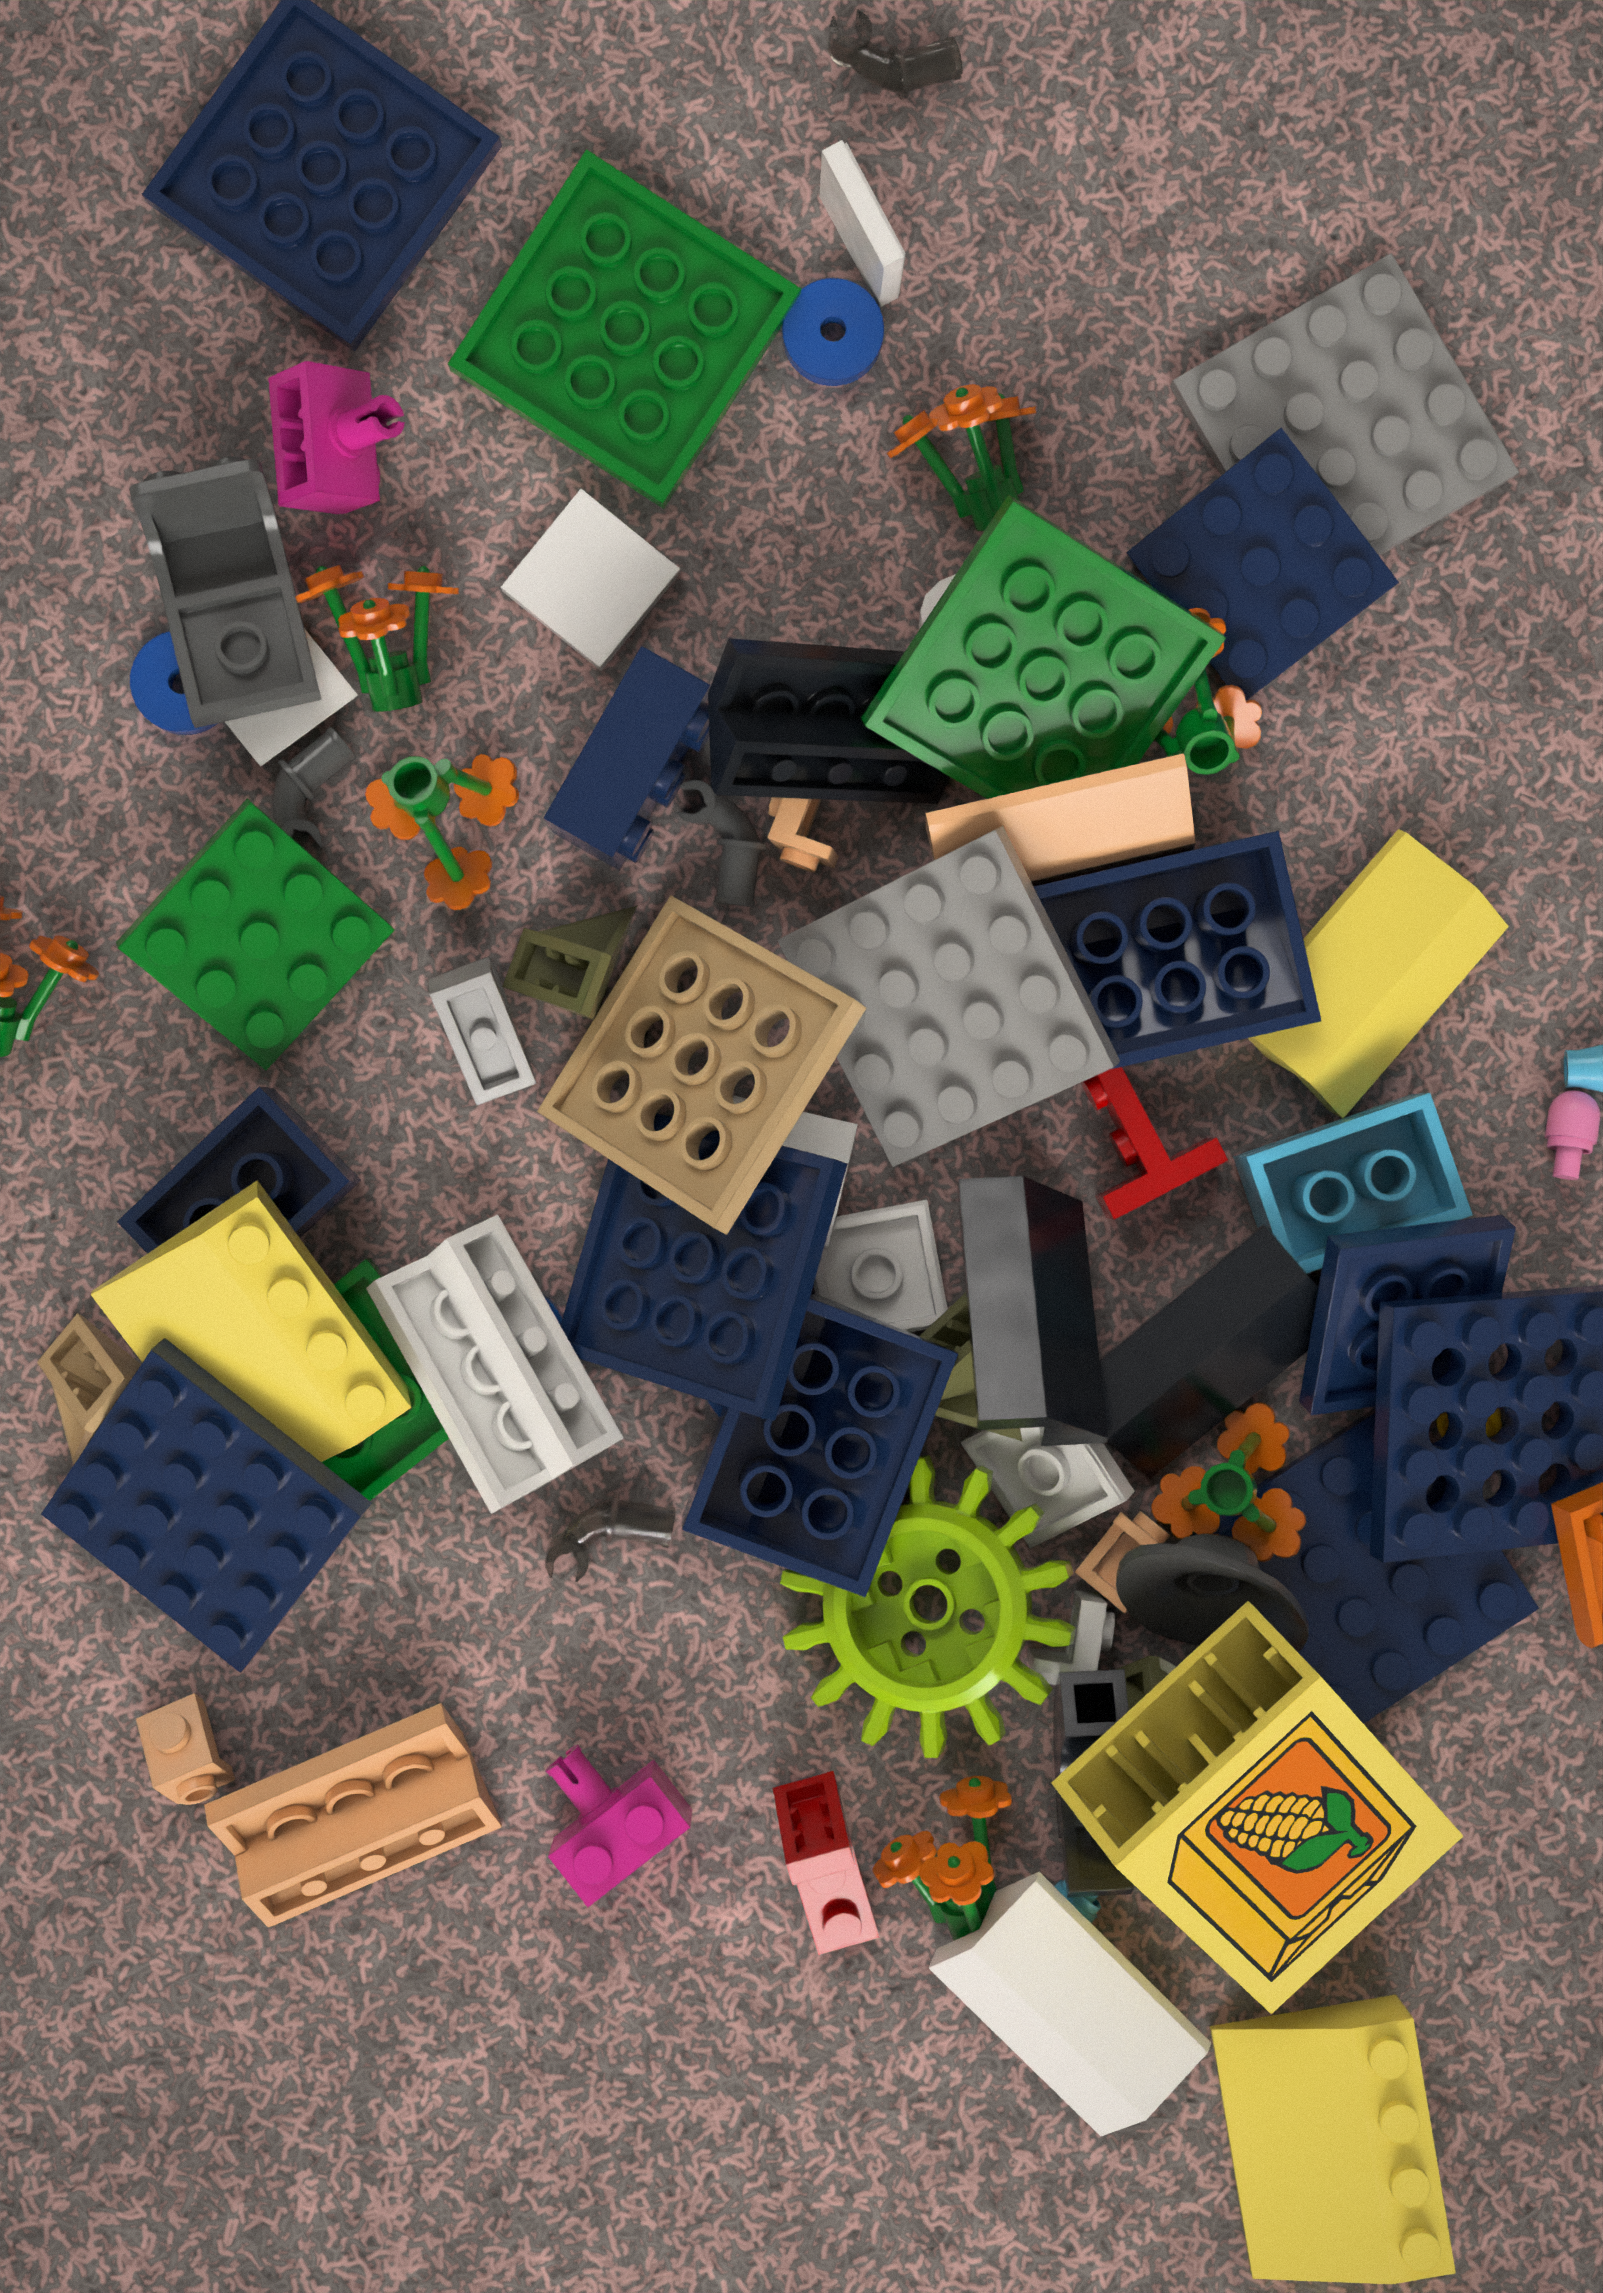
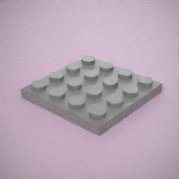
[1170,253,1519,556]
[777,826,1120,1167]

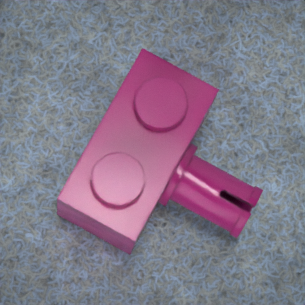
[268,361,405,514]
[545,1744,692,1907]

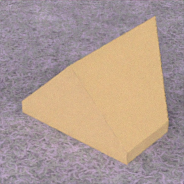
[37,1313,141,1465]

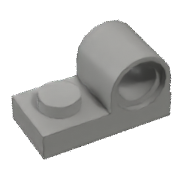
[429,956,536,1106]

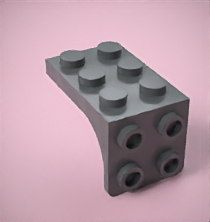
[129,457,322,728]

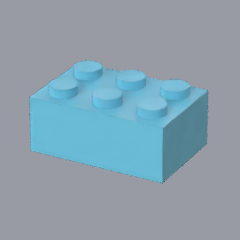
[1233,1093,1473,1273]

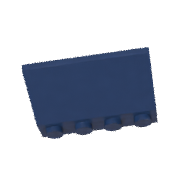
[1034,831,1322,1070]
[682,1293,958,1597]

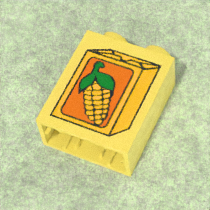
[1051,1601,1463,2014]

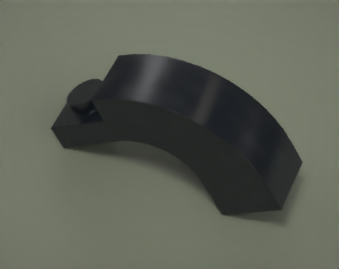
[1053,1669,1134,1898]

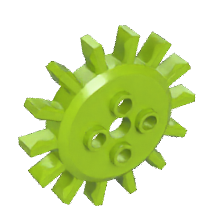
[780,1455,1076,1758]

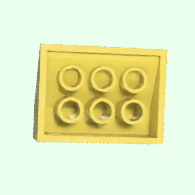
[91,1180,411,1462]
[1210,1994,1456,2284]

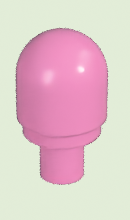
[1545,1090,1601,1180]

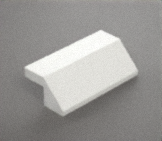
[366,1215,623,1514]
[929,1872,1211,2136]

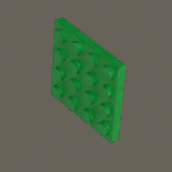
[448,149,801,509]
[861,495,1226,799]

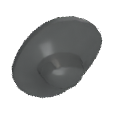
[1116,1533,1309,1652]

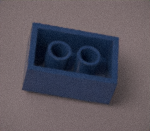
[543,646,711,871]
[117,1086,361,1254]

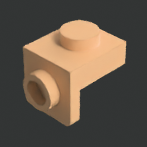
[768,797,839,872]
[1075,1511,1170,1614]
[136,1693,235,1805]

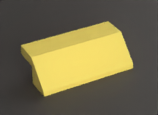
[1248,829,1509,1118]

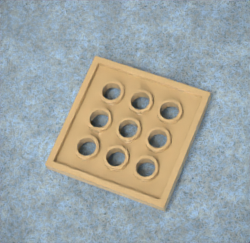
[537,895,866,1235]

